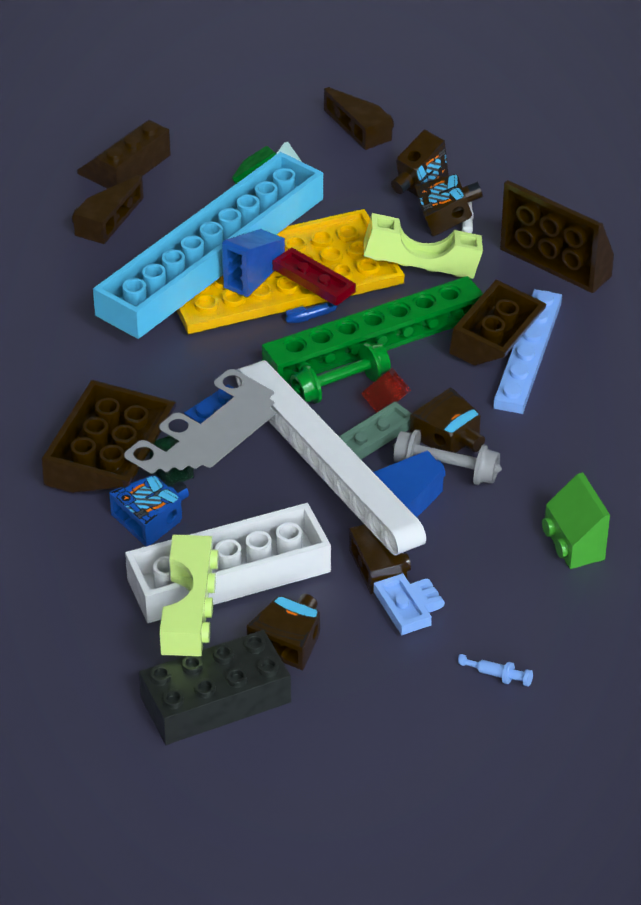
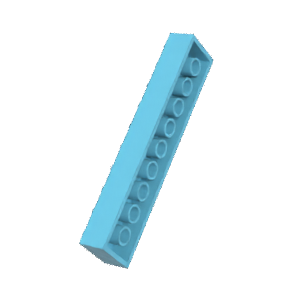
[93,152,323,339]

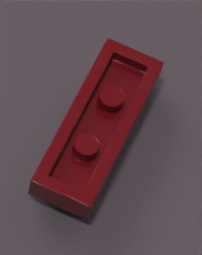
[272,247,356,306]

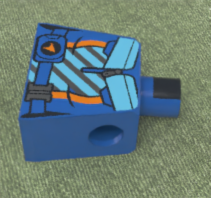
[109,476,189,547]

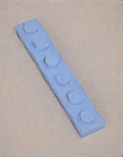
[494,289,562,414]

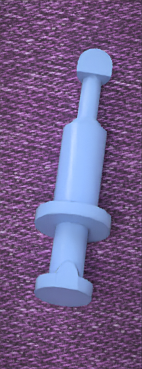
[458,654,533,687]

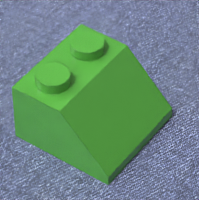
[542,472,610,569]

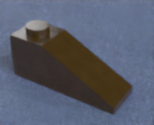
[324,87,394,150]
[72,175,144,244]

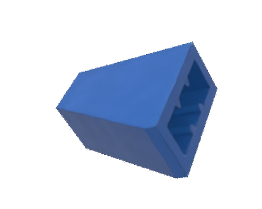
[222,229,285,297]
[373,450,445,517]

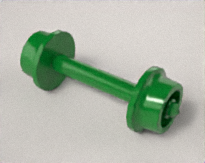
[290,343,391,404]

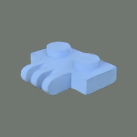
[373,573,445,635]

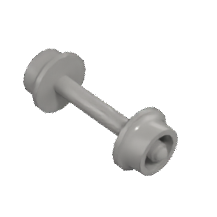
[392,429,502,485]

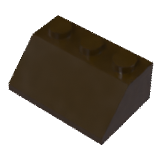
[77,120,171,189]
[449,280,547,366]

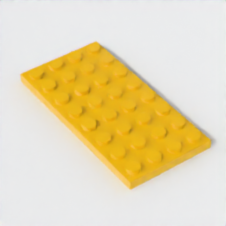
[176,209,405,334]

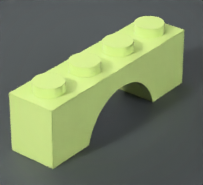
[364,213,483,279]
[160,535,219,656]

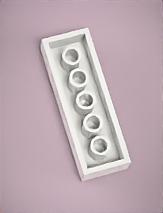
[125,503,331,623]

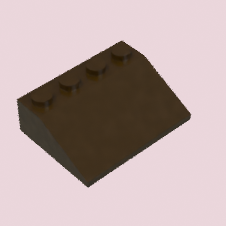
[500,180,614,293]
[42,380,176,493]

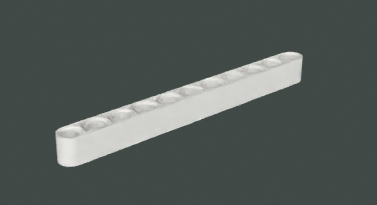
[236,360,426,555]

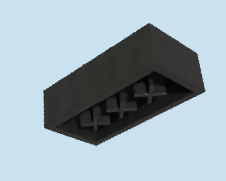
[139,630,291,745]

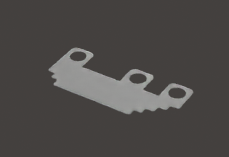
[124,369,276,473]

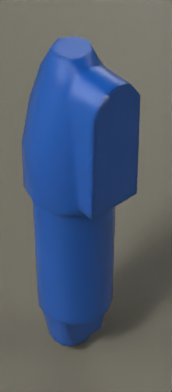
[285,303,337,323]

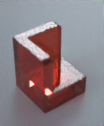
[361,367,411,412]

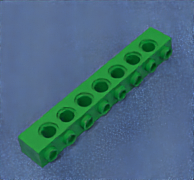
[262,276,483,384]

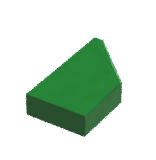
[232,146,276,184]

